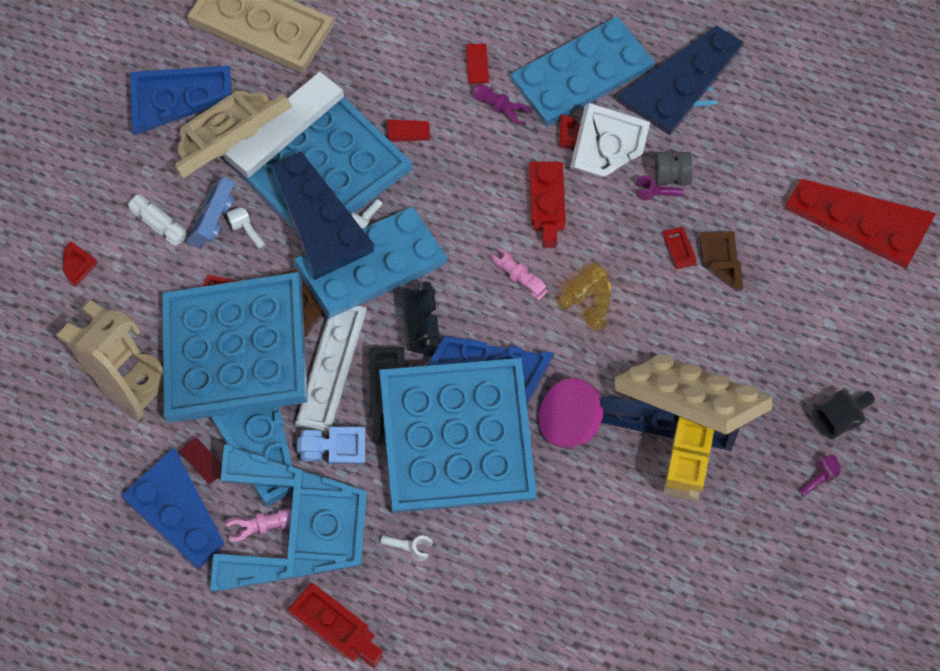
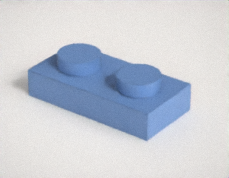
[186,176,235,248]

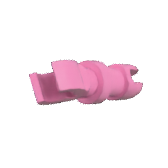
[491,248,548,301]
[225,509,292,542]

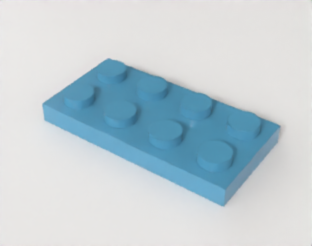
[510,16,655,127]
[294,207,448,319]

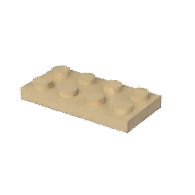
[187,0,334,74]
[615,354,773,434]

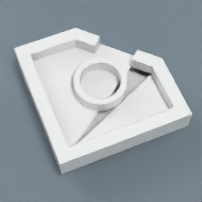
[570,103,650,178]

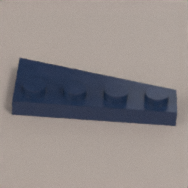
[616,25,743,135]
[272,151,374,280]
[599,396,740,451]

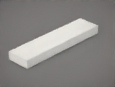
[224,72,344,178]
[295,306,367,435]

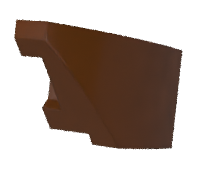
[699,231,743,291]

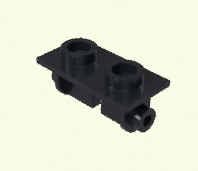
[400,281,441,357]

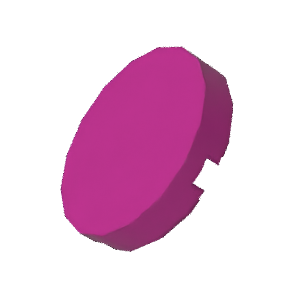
[539,378,603,450]

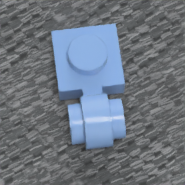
[297,427,365,465]

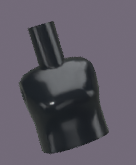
[812,390,875,439]

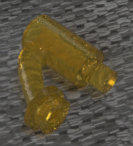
[557,262,611,331]

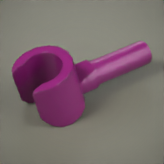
[637,175,683,200]
[798,454,841,497]

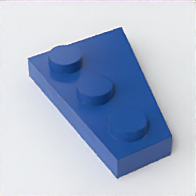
[130,65,232,135]
[428,336,554,405]
[121,447,224,570]

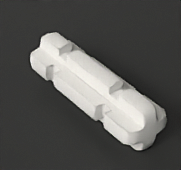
[128,194,187,246]

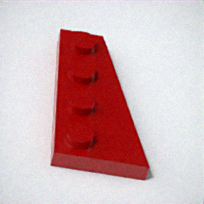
[785,179,936,269]

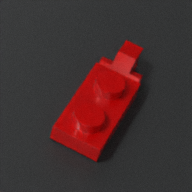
[529,162,566,248]
[287,582,384,668]

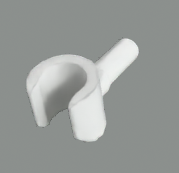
[351,199,382,229]
[227,208,266,249]
[380,535,433,561]

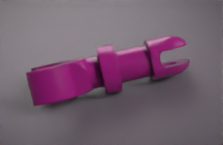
[472,84,533,125]

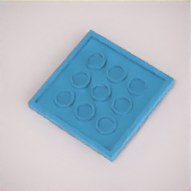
[223,97,413,235]
[163,272,308,423]
[379,358,537,513]

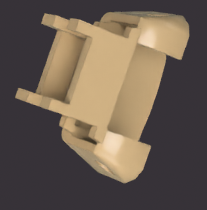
[56,300,164,422]

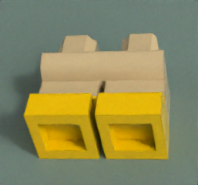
[663,417,714,501]

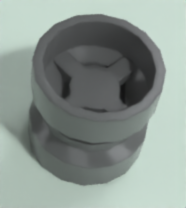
[655,152,692,185]

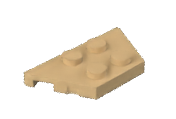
[175,91,292,179]

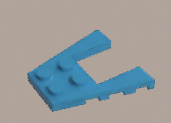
[210,445,367,592]

